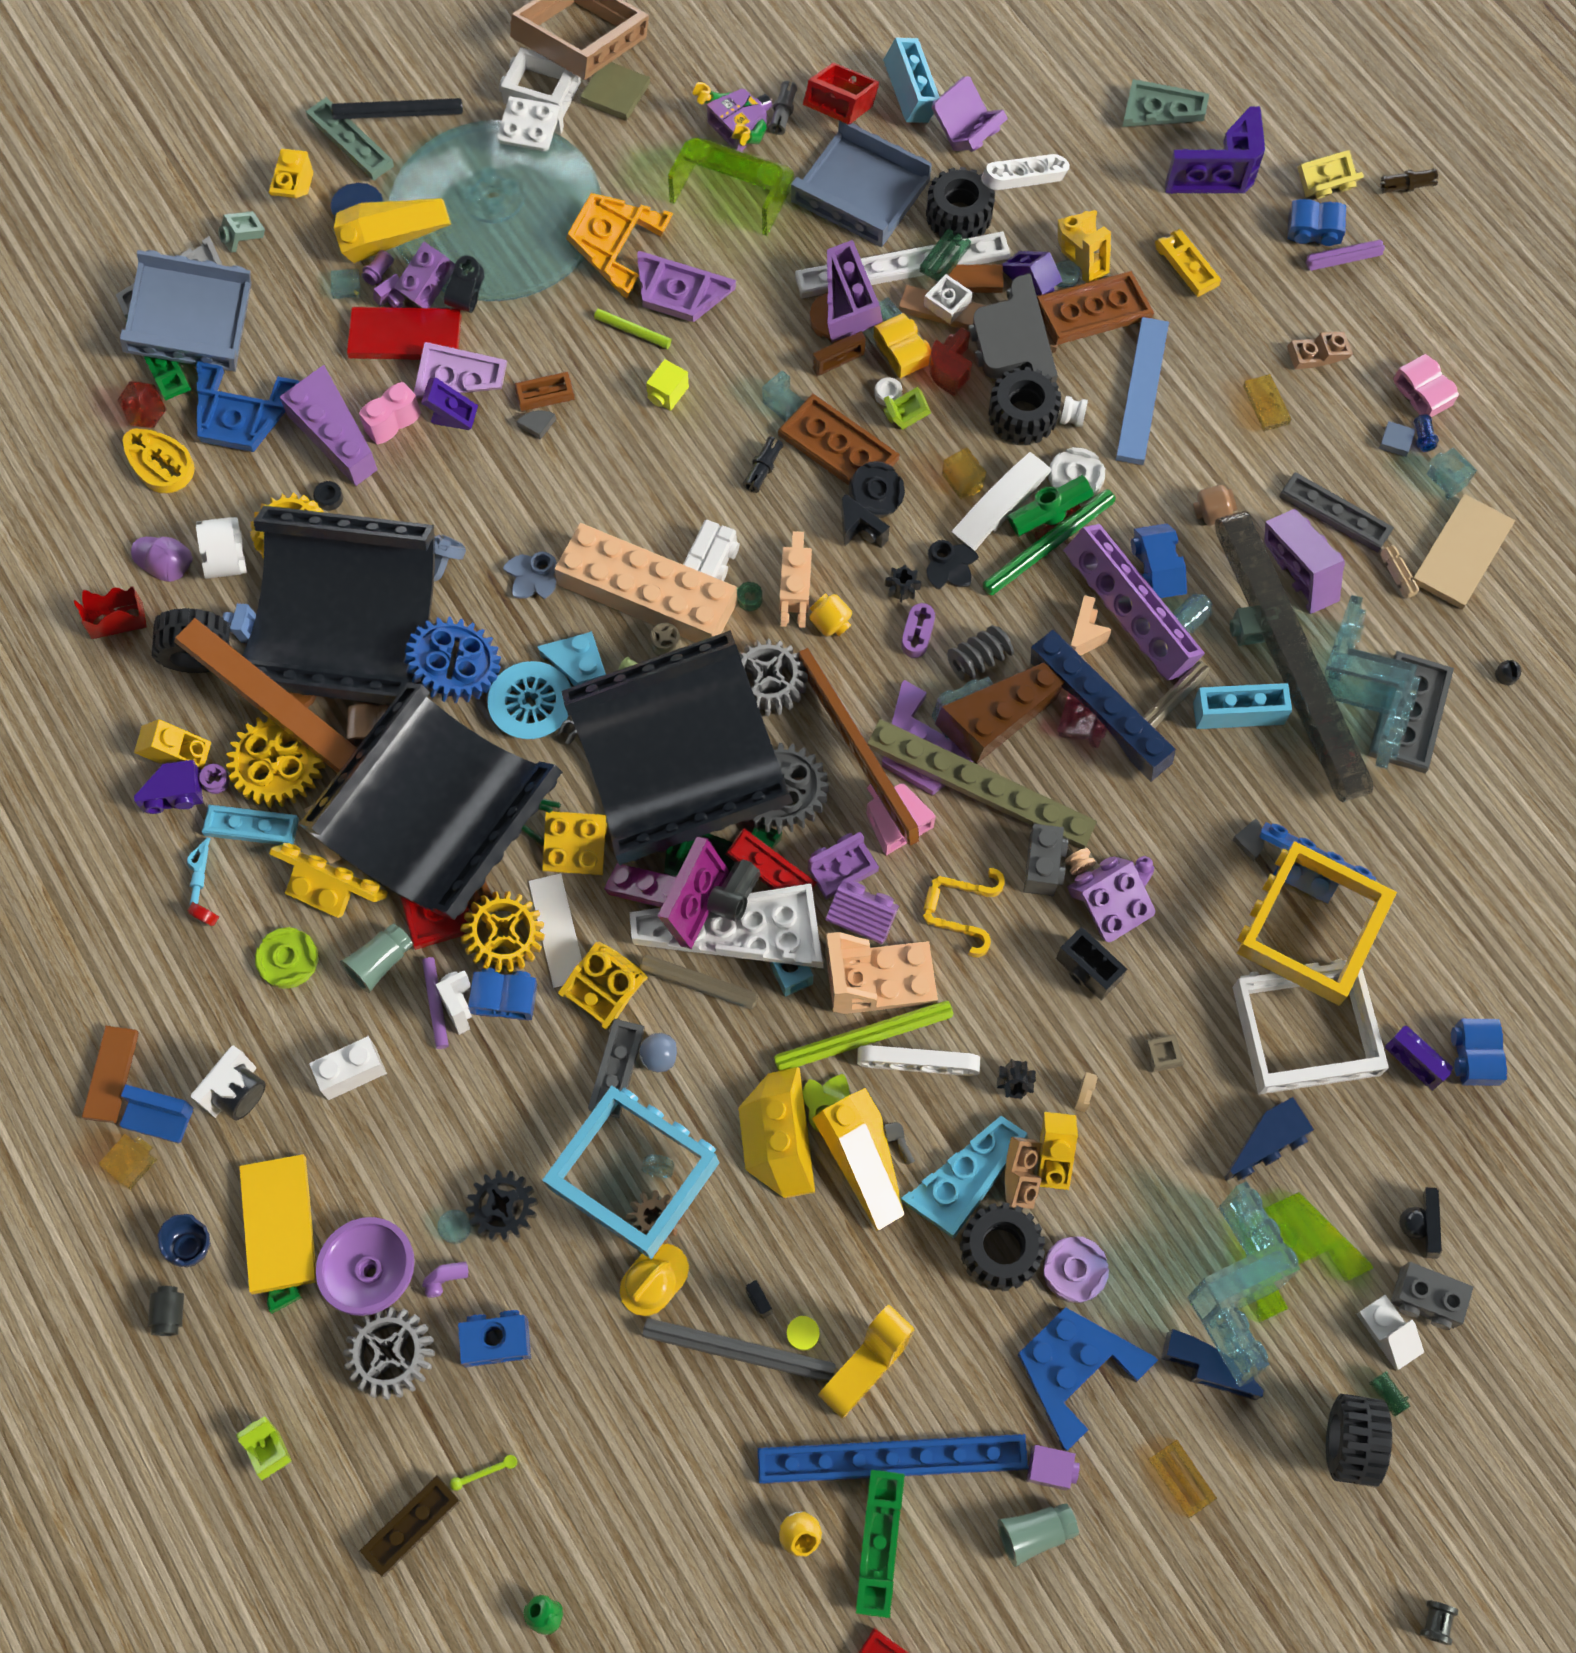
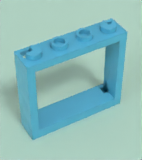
[542,1086,720,1259]

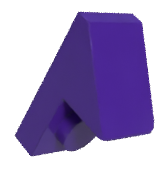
[421,377,478,430]

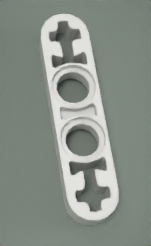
[981,154,1069,190]
[857,1045,980,1076]

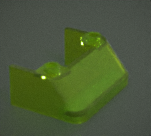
[668,138,794,236]

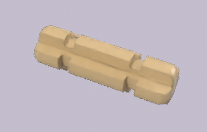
[1380,545,1419,598]

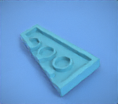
[901,1116,1028,1239]

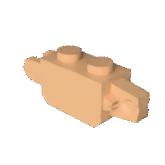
[780,531,812,628]

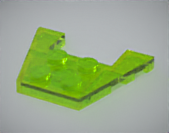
[1240,1192,1374,1323]

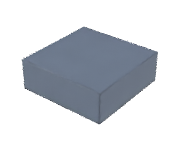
[1379,421,1416,457]

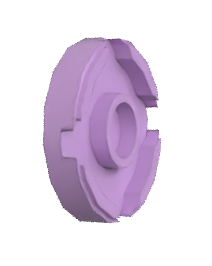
[1043,1236,1109,1303]

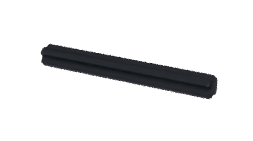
[331,98,463,120]

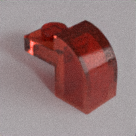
[929,327,972,396]

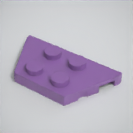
[637,251,736,322]

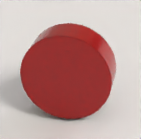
[187,902,219,927]

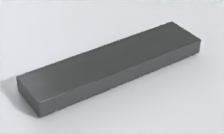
[1279,472,1394,552]

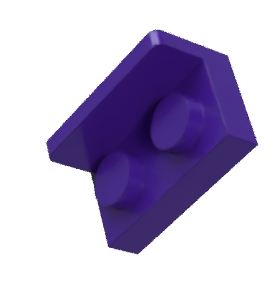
[1384,1026,1453,1091]

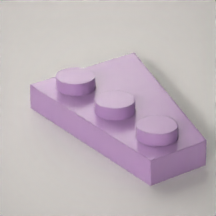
[414,342,507,398]

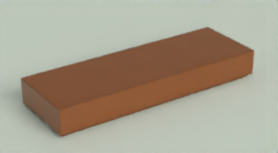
[82,1026,139,1124]

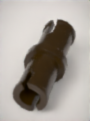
[1380,168,1438,194]

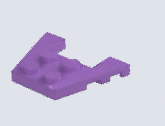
[882,680,973,796]

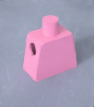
[866,783,936,855]

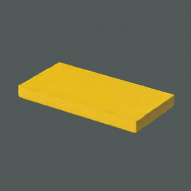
[239,1154,317,1295]

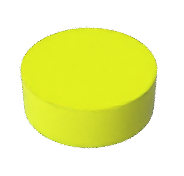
[787,1316,820,1351]

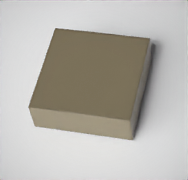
[1144,1034,1184,1073]

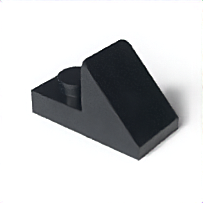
[841,494,890,548]

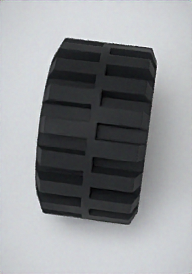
[926,167,995,241]
[988,367,1061,445]
[152,608,230,673]
[960,1203,1045,1291]
[1326,1394,1392,1487]

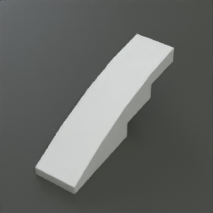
[952,452,1052,551]

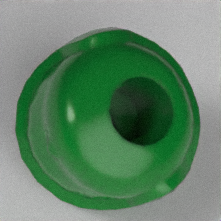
[523,1595,563,1635]

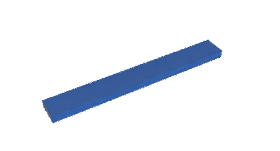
[758,1434,1028,1484]

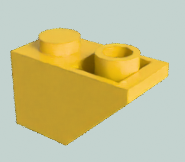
[269,148,314,198]
[134,719,211,770]
[1037,1112,1078,1190]

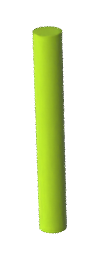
[594,308,672,349]

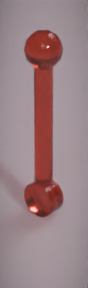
[1035,504,1081,540]

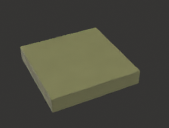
[580,62,650,121]

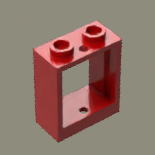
[802,62,880,125]

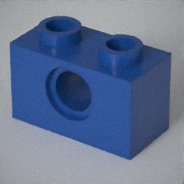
[458,1310,531,1367]

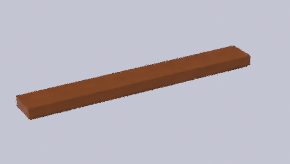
[174,618,357,773]
[798,648,919,846]

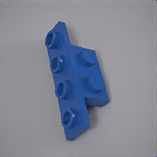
[1259,822,1376,904]

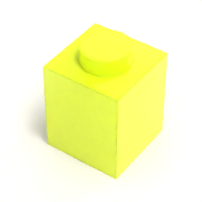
[646,359,689,411]

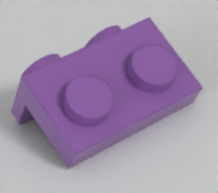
[808,832,879,899]

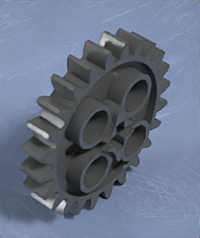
[745,743,829,834]

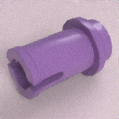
[362,250,394,285]

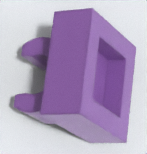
[373,274,405,308]

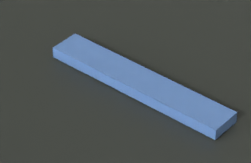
[1116,317,1169,465]

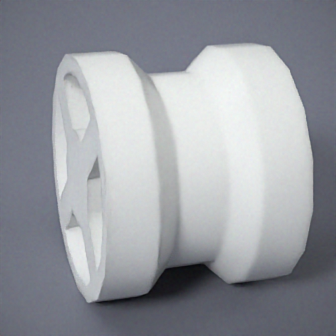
[1060,396,1088,428]

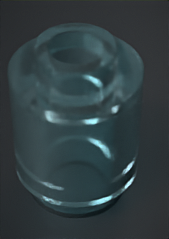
[1173,593,1213,633]

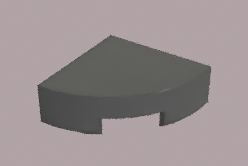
[517,410,556,439]
[1233,819,1264,862]

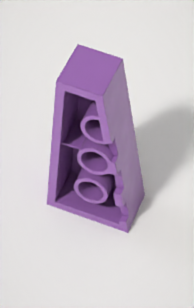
[280,365,378,486]

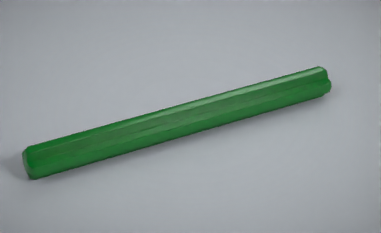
[982,489,1116,596]

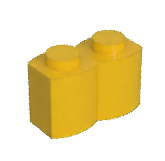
[873,313,932,378]

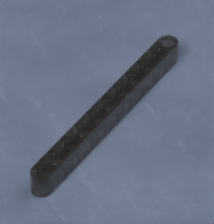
[1215,510,1373,802]

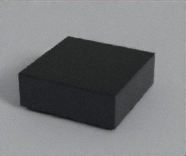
[746,1280,773,1319]

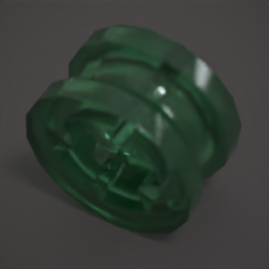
[737,582,763,611]

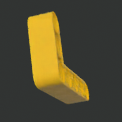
[818,1304,915,1419]

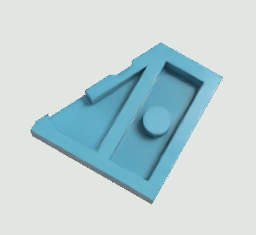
[538,632,606,686]

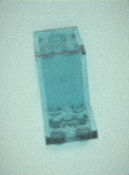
[1323,595,1421,769]
[1187,1181,1300,1387]

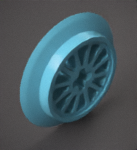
[487,661,571,739]

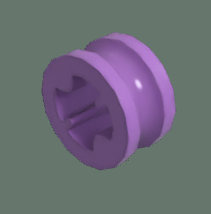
[199,764,230,794]

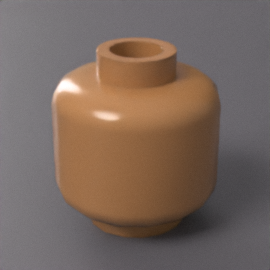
[1193,484,1237,526]

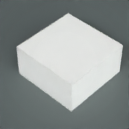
[924,274,973,324]

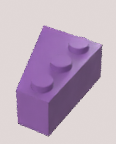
[827,240,883,343]
[1264,509,1345,614]

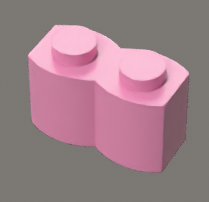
[1393,354,1459,420]
[359,382,421,444]

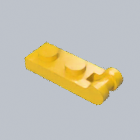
[1155,229,1222,297]

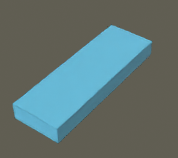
[202,805,299,845]

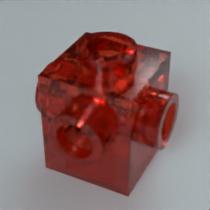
[117,381,167,428]

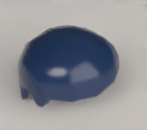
[157,1214,211,1268]

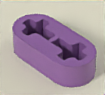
[902,603,935,658]

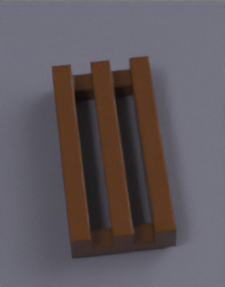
[812,331,866,376]

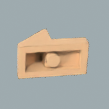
[1070,595,1111,656]

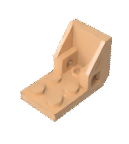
[825,932,938,1014]

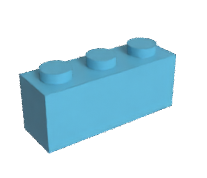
[883,38,940,123]
[1193,683,1292,729]

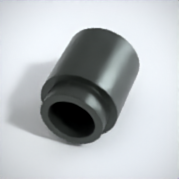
[148,1286,184,1336]

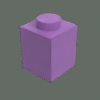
[1026,1445,1080,1490]

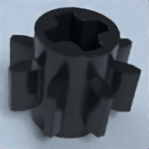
[885,564,921,603]
[997,1059,1036,1100]

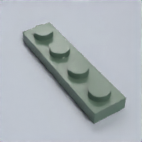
[306,97,394,181]

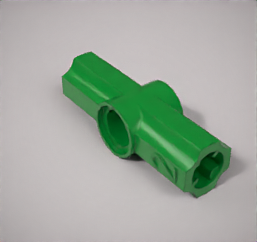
[1007,474,1094,537]

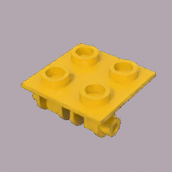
[542,811,608,875]

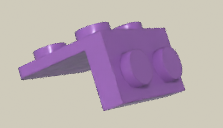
[932,76,1008,152]
[1067,856,1155,942]

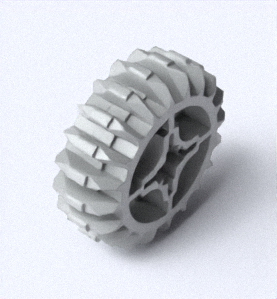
[739,638,808,717]
[343,1307,435,1400]

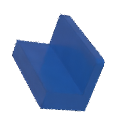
[120,1084,194,1143]

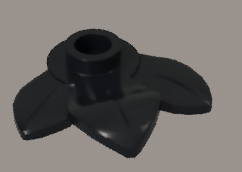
[926,540,979,589]

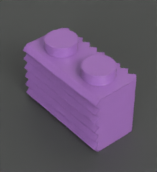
[826,881,899,944]

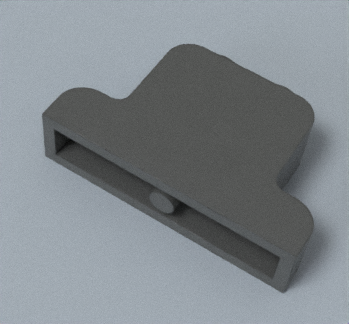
[968,274,1058,383]

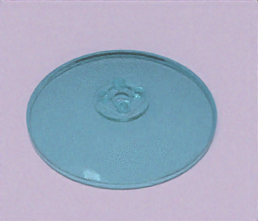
[389,120,601,301]

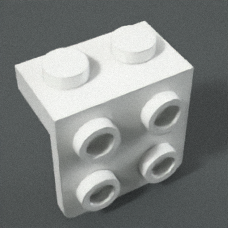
[497,96,564,151]

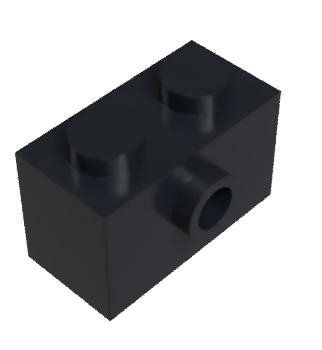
[1056,927,1128,1001]

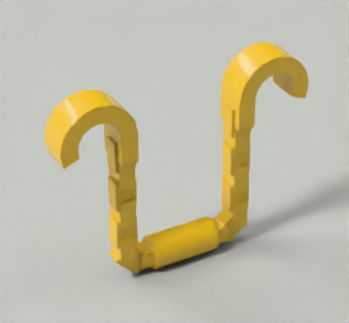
[922,868,1005,958]

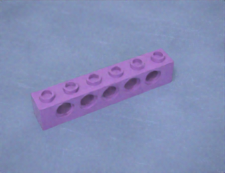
[1063,524,1205,680]

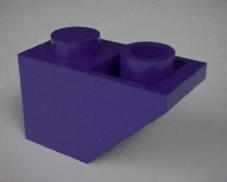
[134,760,203,814]

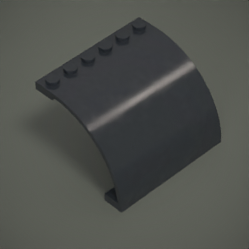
[242,506,435,706]
[561,630,793,865]
[299,682,563,920]

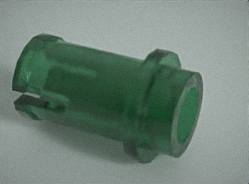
[1369,1371,1411,1417]

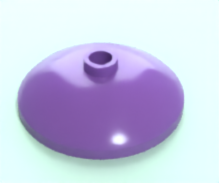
[316,1217,414,1316]

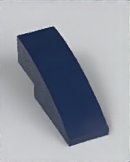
[1161,1329,1264,1400]

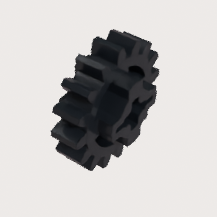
[466,1170,538,1242]

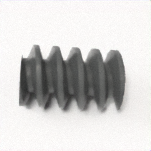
[947,625,1014,681]

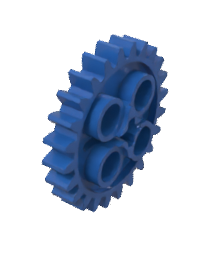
[404,617,501,703]

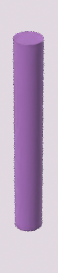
[422,957,449,1049]

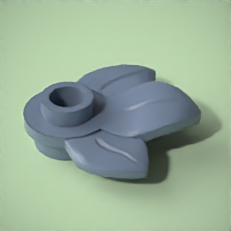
[503,552,557,599]

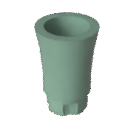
[340,923,413,993]
[997,1503,1079,1567]

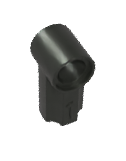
[707,859,761,922]

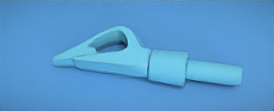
[187,837,210,905]

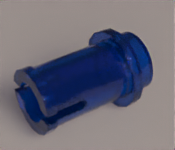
[1413,414,1439,452]

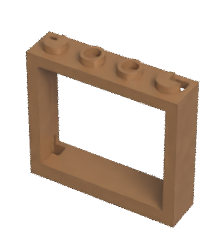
[510,0,649,80]

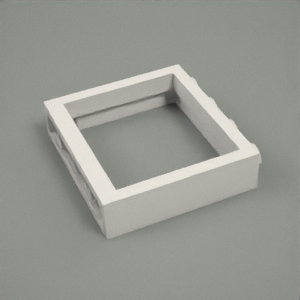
[1232,959,1389,1095]

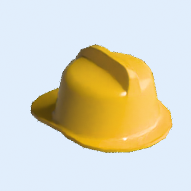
[620,1244,689,1316]

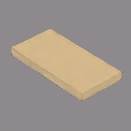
[1412,494,1516,610]

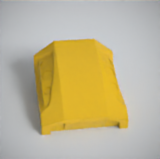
[558,942,648,1030]

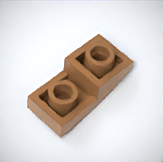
[1287,332,1353,369]
[1005,1137,1042,1209]

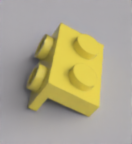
[1297,150,1364,199]

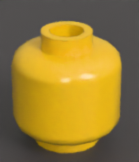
[809,593,852,637]

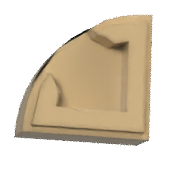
[1074,1072,1098,1112]

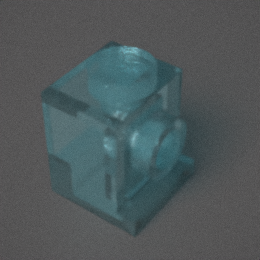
[1427,448,1477,500]

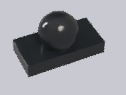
[1399,1187,1442,1259]

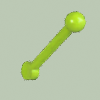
[449,1455,518,1491]

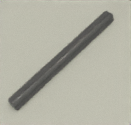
[643,1318,836,1382]

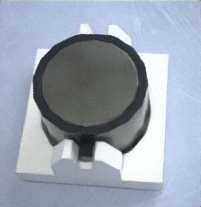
[190,1045,266,1120]

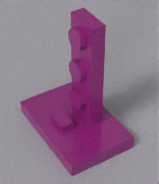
[604,837,729,949]

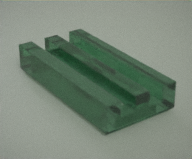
[919,228,971,282]

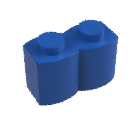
[1287,199,1346,246]
[468,968,537,1020]
[1451,1018,1507,1086]

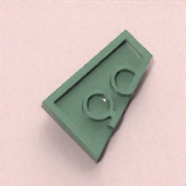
[1122,79,1210,127]

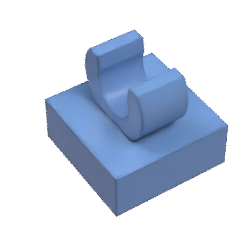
[222,603,256,643]

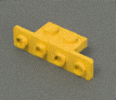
[269,843,388,918]

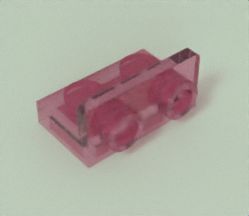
[1057,693,1107,748]

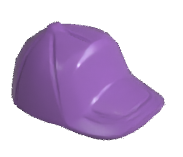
[131,537,193,582]

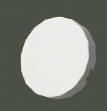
[1049,447,1105,499]

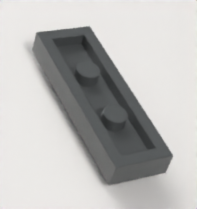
[588,1019,645,1118]

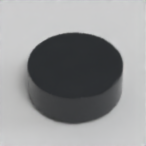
[313,481,343,511]

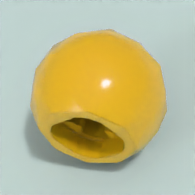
[779,1511,822,1557]

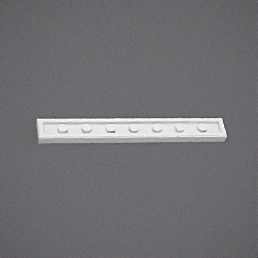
[795,232,1010,299]

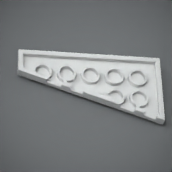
[629,884,823,968]

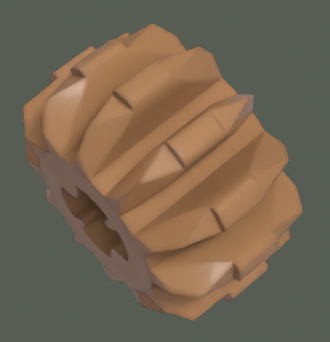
[626,1190,682,1245]

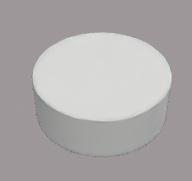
[874,377,902,406]

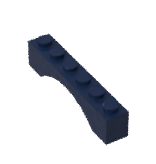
[1030,630,1176,782]

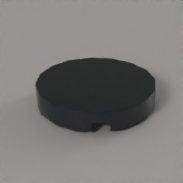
[848,461,905,518]

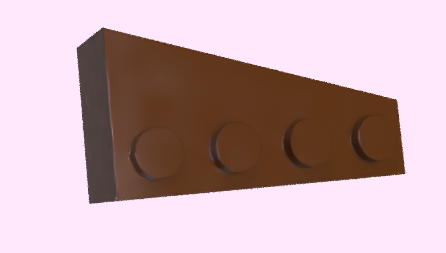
[935,662,1065,764]

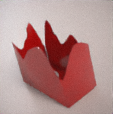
[74,586,147,639]

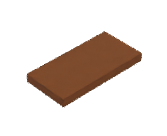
[1036,271,1154,345]
[778,394,900,485]

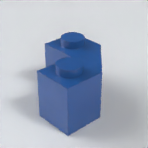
[1131,523,1187,598]

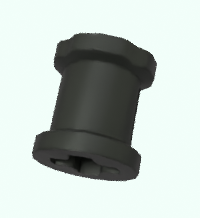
[1420,1600,1459,1645]

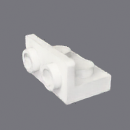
[436,971,472,1035]

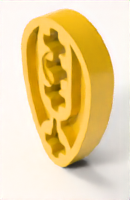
[123,428,195,494]

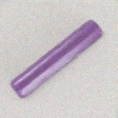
[1306,239,1385,270]

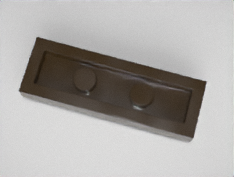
[359,1475,461,1577]

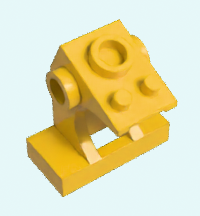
[1058,210,1111,283]

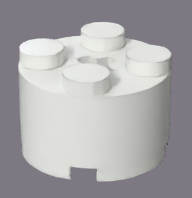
[196,517,247,579]

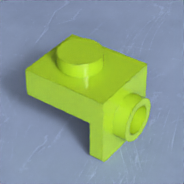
[883,387,931,430]
[236,1417,292,1480]

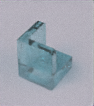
[762,370,804,422]

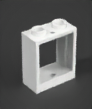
[499,47,581,117]

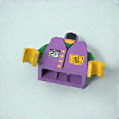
[692,82,773,154]

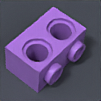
[394,241,455,308]

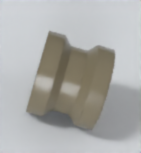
[651,623,680,656]

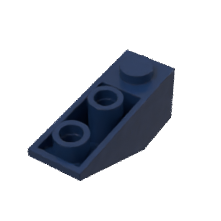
[1224,1097,1314,1181]

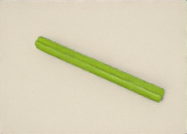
[774,1001,953,1071]

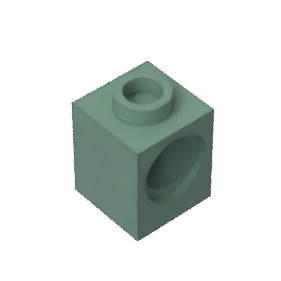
[1229,603,1278,646]

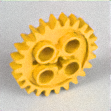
[226,717,326,808]

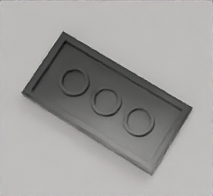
[1368,651,1454,774]

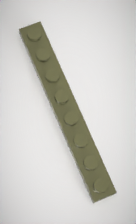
[868,719,1097,849]

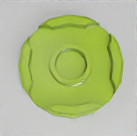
[255,927,318,989]

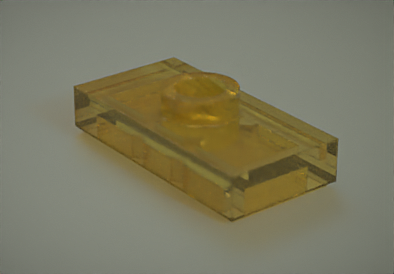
[1243,374,1292,431]

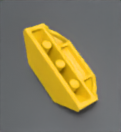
[738,1067,815,1198]

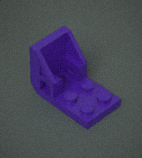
[1165,106,1265,193]

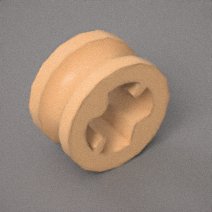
[1065,848,1096,875]

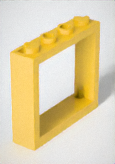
[1236,841,1397,1006]

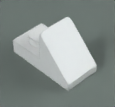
[1357,1294,1424,1371]

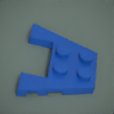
[197,361,300,452]
[1018,1307,1158,1451]

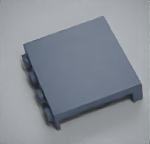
[791,121,932,247]
[120,250,251,372]

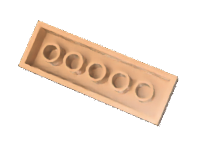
[554,523,737,643]

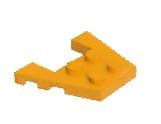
[566,193,673,298]

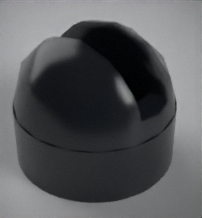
[1495,660,1522,685]

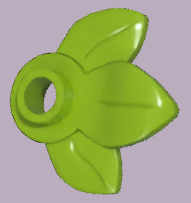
[803,1074,850,1132]

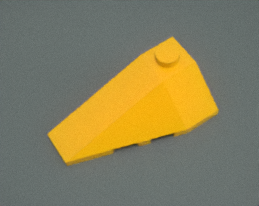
[334,198,451,263]
[812,1088,904,1231]

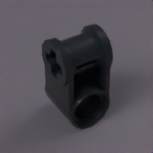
[444,255,485,313]

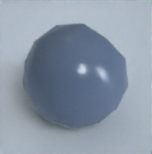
[640,1033,677,1073]

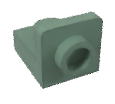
[219,211,265,253]

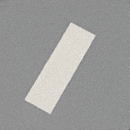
[529,873,582,988]

